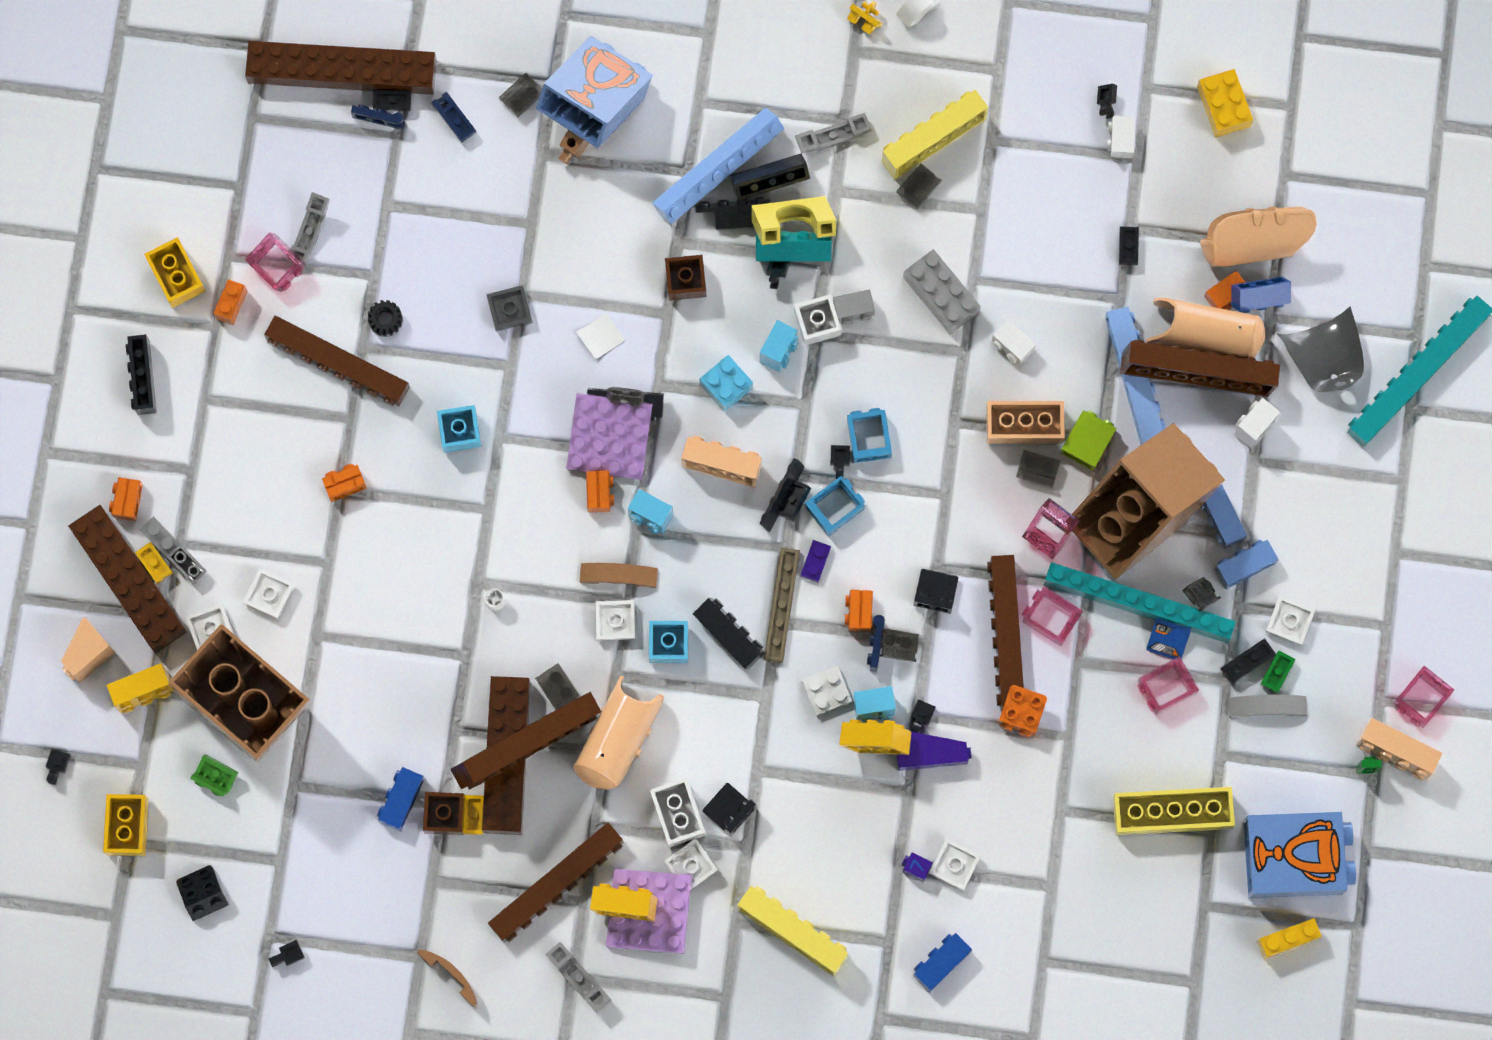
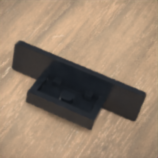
[695,197,771,230]
[760,458,811,532]

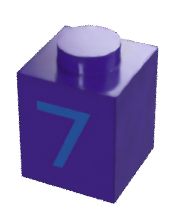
[901,852,933,882]

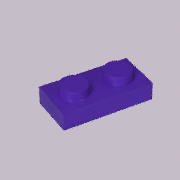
[800,540,831,583]

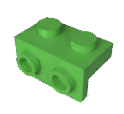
[190,754,239,796]

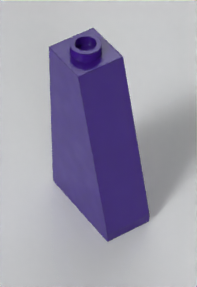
[896,731,972,771]

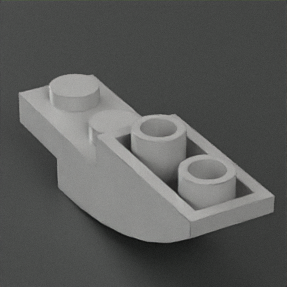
[140,516,207,585]

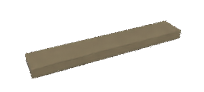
[764,547,800,663]

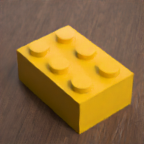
[1197,69,1253,138]
[144,237,206,308]
[106,663,175,714]
[839,719,911,755]
[103,794,149,856]
[590,883,658,922]

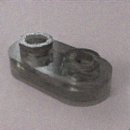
[606,387,645,407]

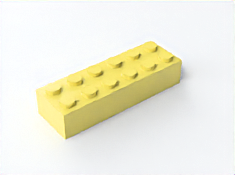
[882,90,988,180]
[1113,787,1235,835]
[737,886,848,977]

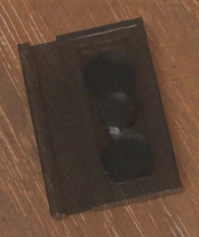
[499,73,542,118]
[896,163,942,210]
[1016,450,1061,488]
[1182,577,1221,612]
[880,629,919,662]
[535,663,579,710]

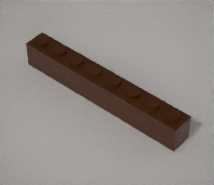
[264,315,410,406]
[987,555,1024,711]
[488,822,624,943]

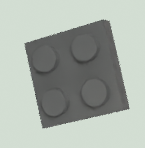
[486,285,532,332]

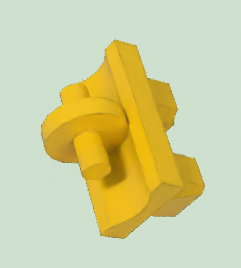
[847,1,883,34]

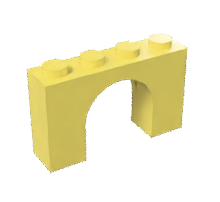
[752,196,836,245]

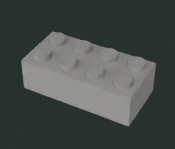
[903,249,981,335]

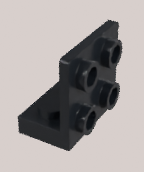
[913,569,959,614]
[702,783,757,837]

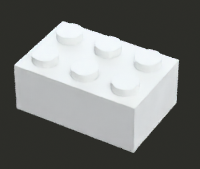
[650,777,706,848]

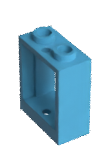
[847,408,892,463]
[805,476,865,536]

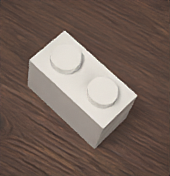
[1107,116,1135,158]
[992,319,1036,365]

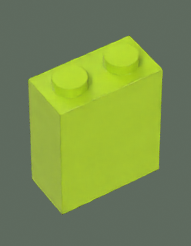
[1060,410,1117,471]

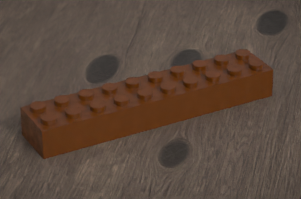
[245,41,437,95]

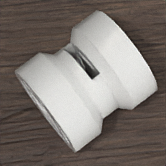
[485,589,505,611]

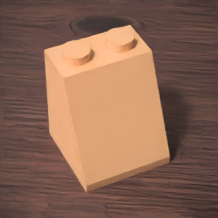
[61,617,115,683]

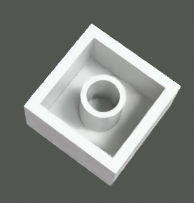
[794,294,841,346]
[1234,398,1280,449]

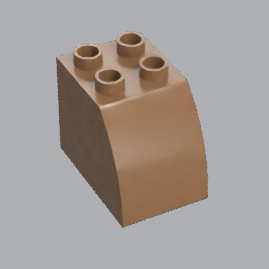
[1064,423,1225,580]
[168,624,311,762]

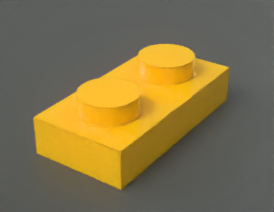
[135,542,173,584]
[463,795,484,835]

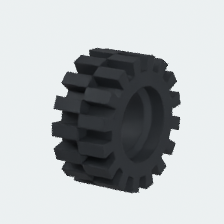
[367,300,403,337]

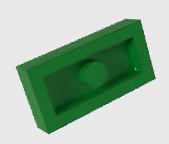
[1260,650,1296,694]
[1356,757,1382,774]

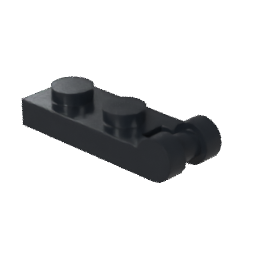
[1220,638,1276,685]

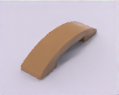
[580,563,658,588]
[417,949,477,1008]

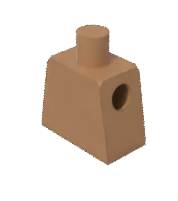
[558,130,589,165]

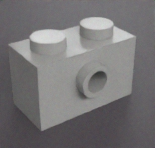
[833,289,875,325]

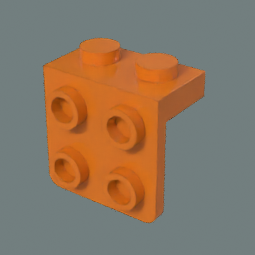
[998,685,1047,738]

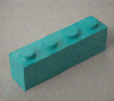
[756,231,832,261]

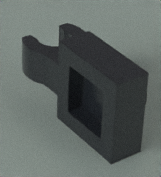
[1097,83,1117,119]
[767,261,790,289]
[830,445,850,479]
[910,699,936,733]
[45,749,71,785]
[269,940,305,967]

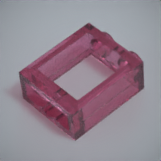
[245,232,307,292]
[1022,498,1080,560]
[1022,587,1083,646]
[1137,657,1199,715]
[1393,666,1455,728]

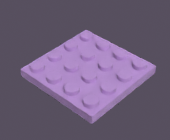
[566,393,653,480]
[606,869,692,954]

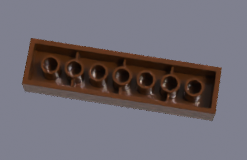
[1120,340,1280,397]
[68,505,187,654]
[482,676,531,835]
[450,691,602,790]

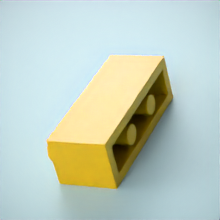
[1257,918,1322,959]

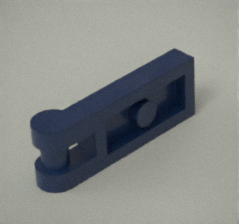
[431,92,477,143]
[351,105,405,129]
[867,615,885,672]

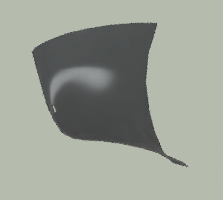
[1277,306,1364,392]

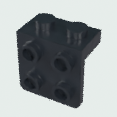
[176,865,229,921]

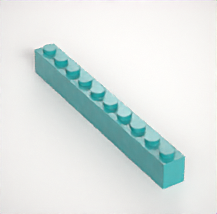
[1347,295,1492,448]
[1044,562,1236,644]

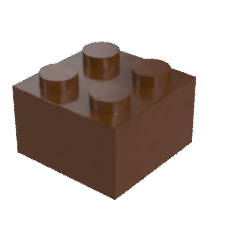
[665,255,707,301]
[423,792,465,835]

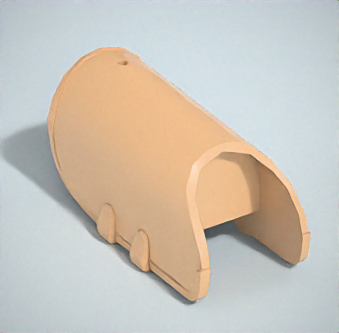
[1200,207,1317,267]
[1146,298,1265,359]
[573,676,664,789]

